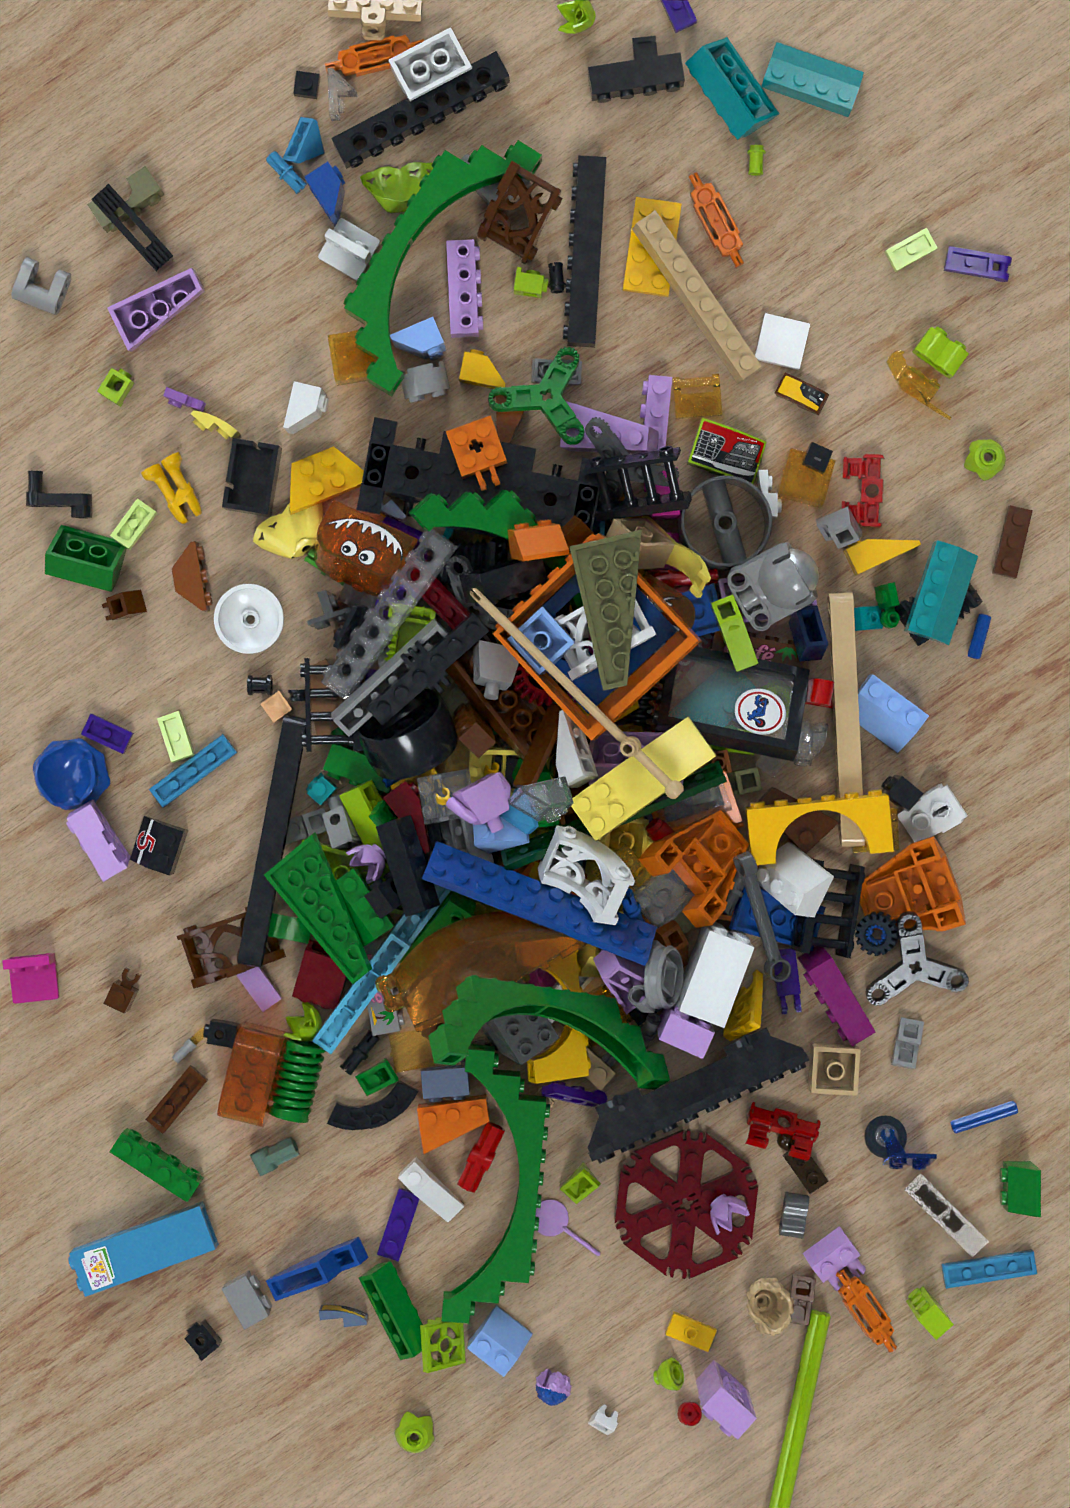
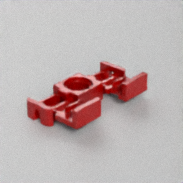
[842,454,885,528]
[745,1102,821,1161]

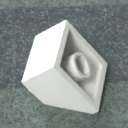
[283,381,329,434]

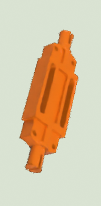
[325,35,424,77]
[689,172,744,268]
[836,1269,897,1352]

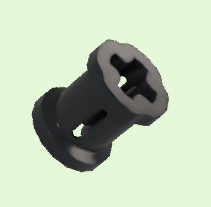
[247,675,273,696]

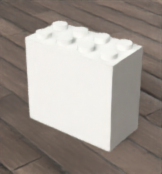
[676,922,755,1028]

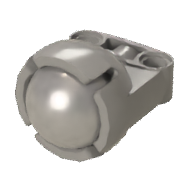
[727,542,819,631]

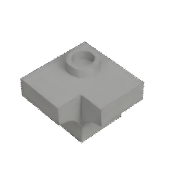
[816,507,863,549]

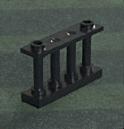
[584,446,692,522]
[300,657,363,752]
[791,858,865,959]

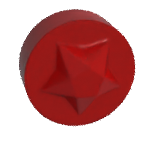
[677,1402,702,1426]

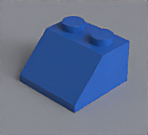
[305,161,345,227]

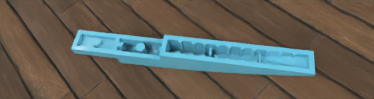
[312,884,451,1054]

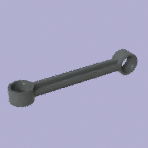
[733,851,791,982]

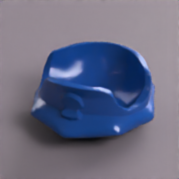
[33,738,111,810]

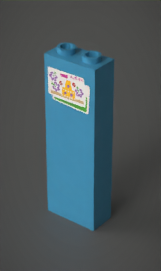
[68,1201,219,1297]

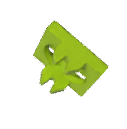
[420,1317,466,1373]

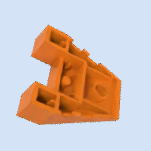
[638,810,749,928]

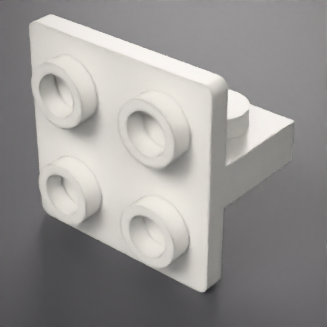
[318,218,380,281]

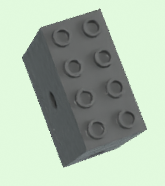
[448,948,559,1065]

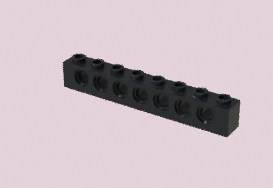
[331,51,510,169]

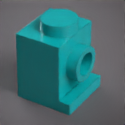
[306,772,338,806]

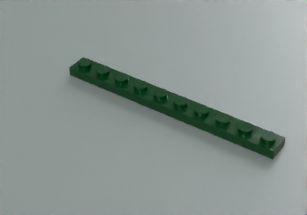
[500,761,727,871]

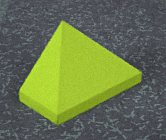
[560,1162,601,1204]

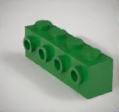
[399,891,477,977]
[110,1128,204,1202]
[359,1261,432,1360]

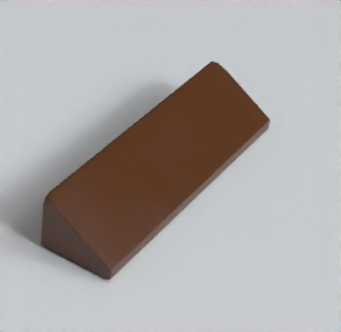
[513,704,562,793]

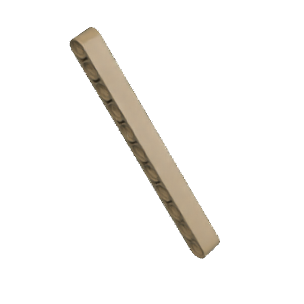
[827,592,865,847]

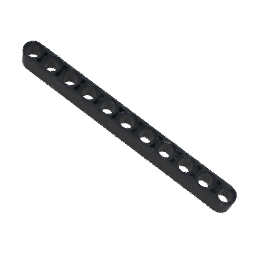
[238,715,306,968]

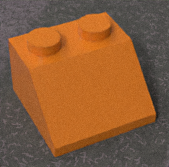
[507,519,569,561]

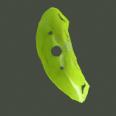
[360,162,433,213]

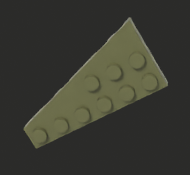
[570,530,642,691]

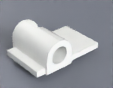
[897,783,968,842]

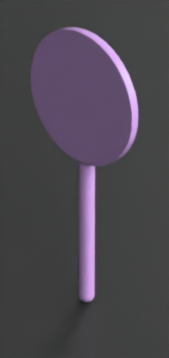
[536,1199,600,1256]

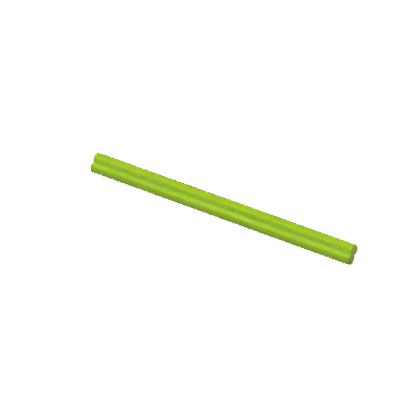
[769,1310,831,1508]

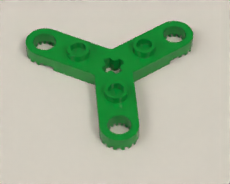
[488,347,585,445]

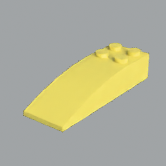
[568,717,716,841]

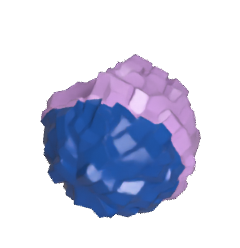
[536,1369,572,1406]

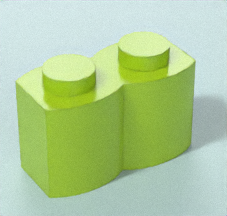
[912,327,969,379]

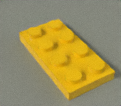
[623,197,682,297]

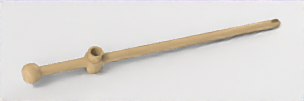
[470,588,684,799]

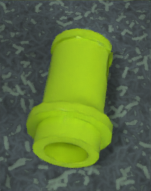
[747,145,766,176]

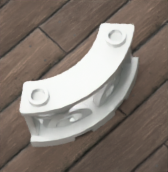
[554,599,656,681]
[537,825,635,925]

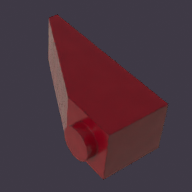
[383,780,431,854]

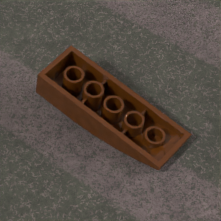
[446,634,558,761]

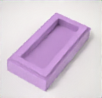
[237,967,282,1012]

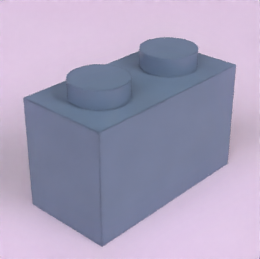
[421,1064,470,1102]

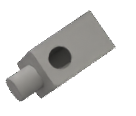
[473,640,519,700]
[322,795,363,850]

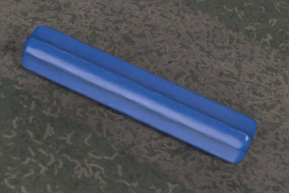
[950,1101,1018,1134]

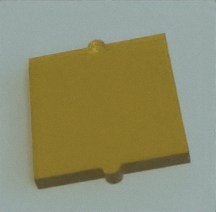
[389,1029,435,1073]

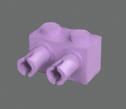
[802,1226,866,1291]

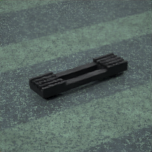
[91,183,173,272]

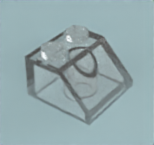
[417,769,471,825]
[508,776,574,823]
[629,869,694,929]

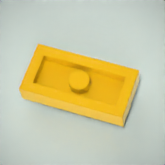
[665,1311,717,1352]

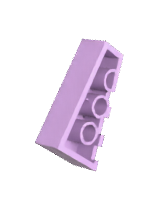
[107,268,205,352]
[560,401,659,454]

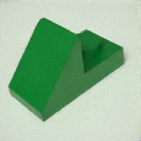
[355,1058,399,1096]

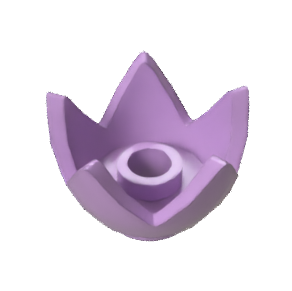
[346,844,386,884]
[710,1194,750,1235]

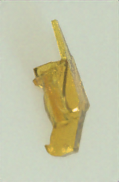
[886,350,952,420]

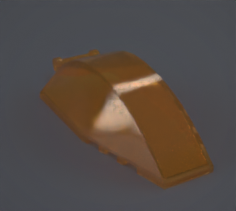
[375,911,587,1032]

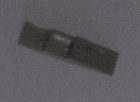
[904,1173,989,1258]

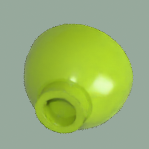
[653,1357,684,1391]

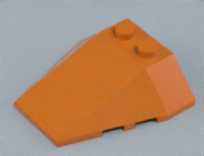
[860,836,966,931]

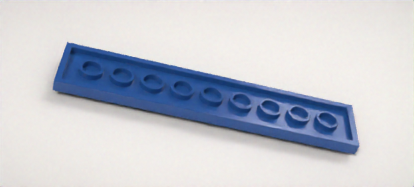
[422,841,657,966]

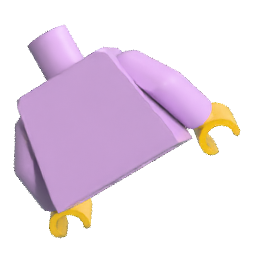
[436,762,511,833]

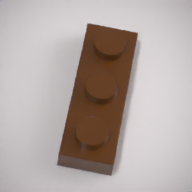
[992,505,1033,579]
[145,1065,208,1134]

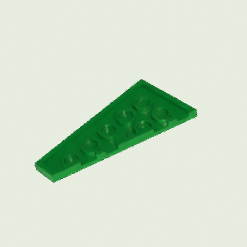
[264,832,372,984]

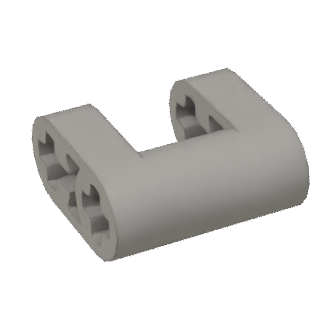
[11,257,71,315]

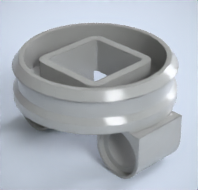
[628,940,684,1013]

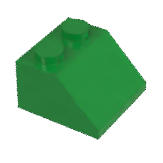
[999,1161,1041,1217]

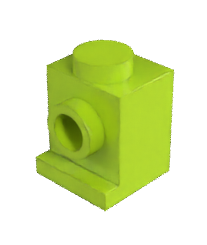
[514,267,549,298]
[97,368,135,407]

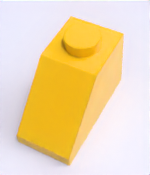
[459,349,506,389]

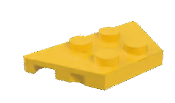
[289,446,364,515]
[723,969,763,1041]

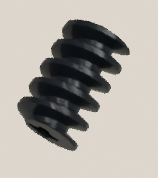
[623,681,659,727]

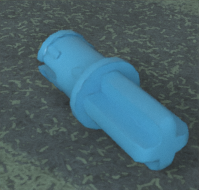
[266,151,307,194]

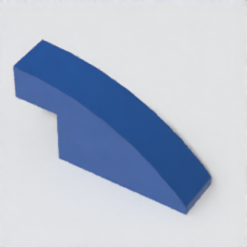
[266,1237,369,1301]

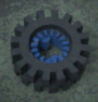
[855,912,899,956]

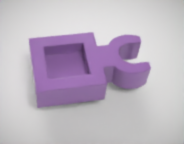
[163,387,206,412]

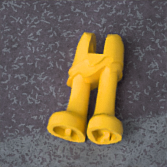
[141,452,202,524]

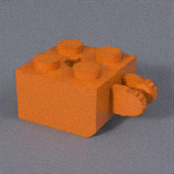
[446,415,507,491]

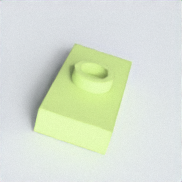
[885,228,938,272]
[110,499,157,550]
[157,711,195,763]

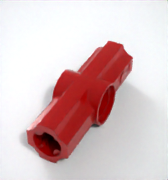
[457,1122,505,1193]

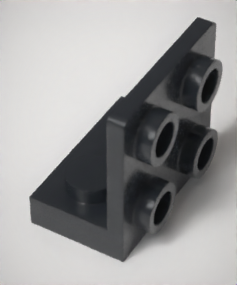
[333,604,389,660]

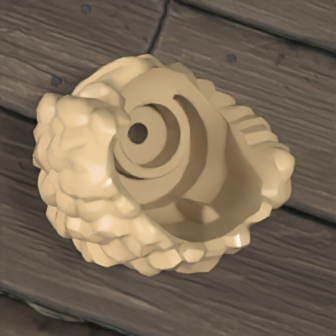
[746,1278,794,1336]

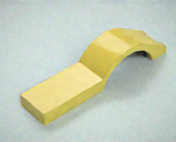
[641,515,711,598]

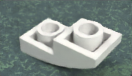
[757,470,782,519]

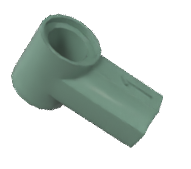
[250,1137,300,1176]

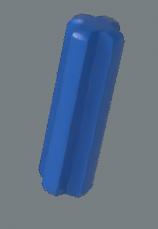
[968,614,991,659]

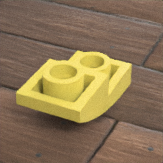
[191,410,240,440]

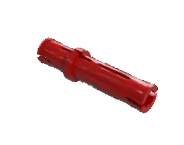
[646,569,718,588]

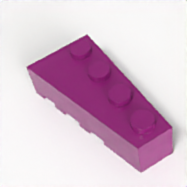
[797,946,876,1047]

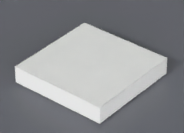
[755,313,810,370]

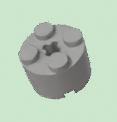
[401,361,450,403]

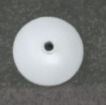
[214,584,284,654]

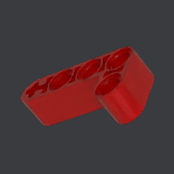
[805,678,835,709]

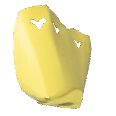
[253,503,324,559]

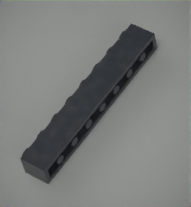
[563,155,607,348]

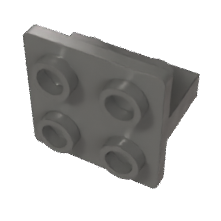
[307,590,349,630]

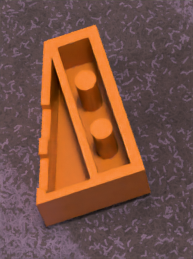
[417,1094,490,1154]

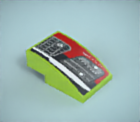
[687,418,767,484]

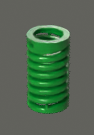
[268,1038,326,1123]

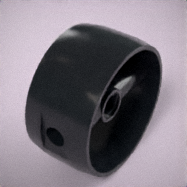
[357,689,458,780]

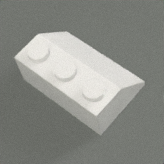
[388,27,472,101]
[756,842,834,917]

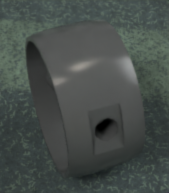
[677,475,773,571]

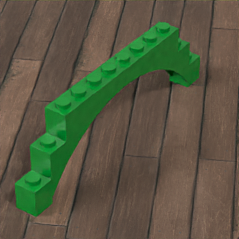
[343,140,542,397]
[409,490,614,692]
[428,975,670,1090]
[441,1044,550,1324]

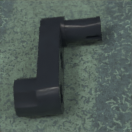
[26,471,92,519]

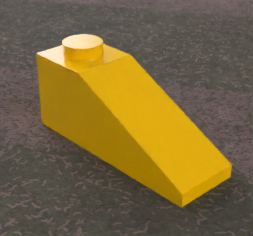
[843,539,921,576]

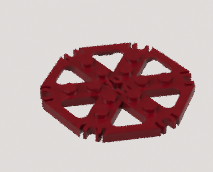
[614,1129,758,1279]

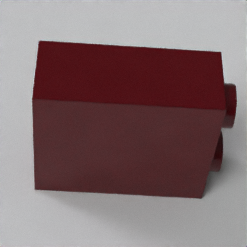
[292,939,347,1010]

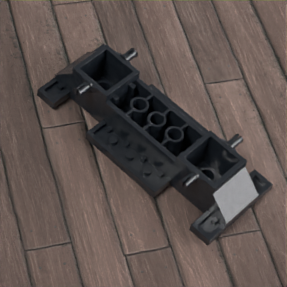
[356,417,600,539]
[588,1027,809,1164]

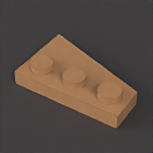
[311,658,347,735]

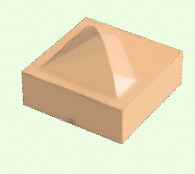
[261,691,293,723]

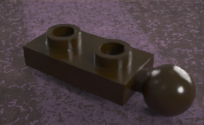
[777,1134,829,1194]

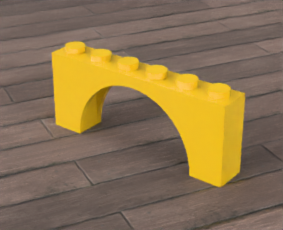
[745,790,894,865]
[514,935,591,1084]

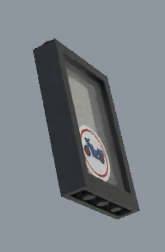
[652,646,810,762]

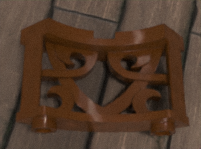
[477,161,563,264]
[177,907,286,989]

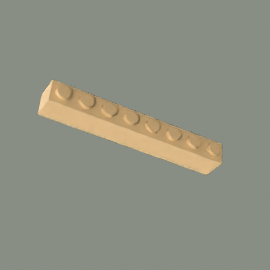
[632,210,762,383]

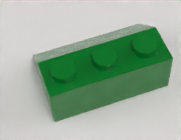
[45,525,127,592]
[336,867,396,947]

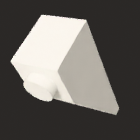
[556,710,598,788]
[398,1157,465,1222]

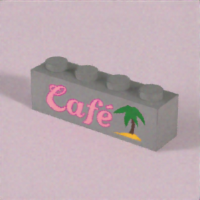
[364,938,405,1036]

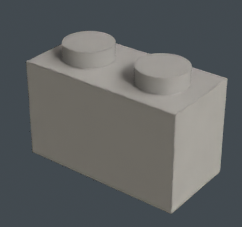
[222,1270,272,1330]

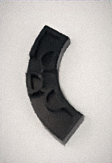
[327,1080,419,1130]

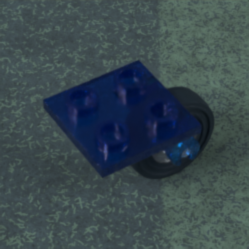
[864,1115,937,1170]

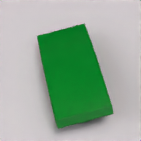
[268,913,310,944]

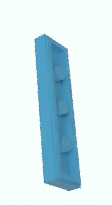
[149,734,237,808]
[941,1250,1037,1289]

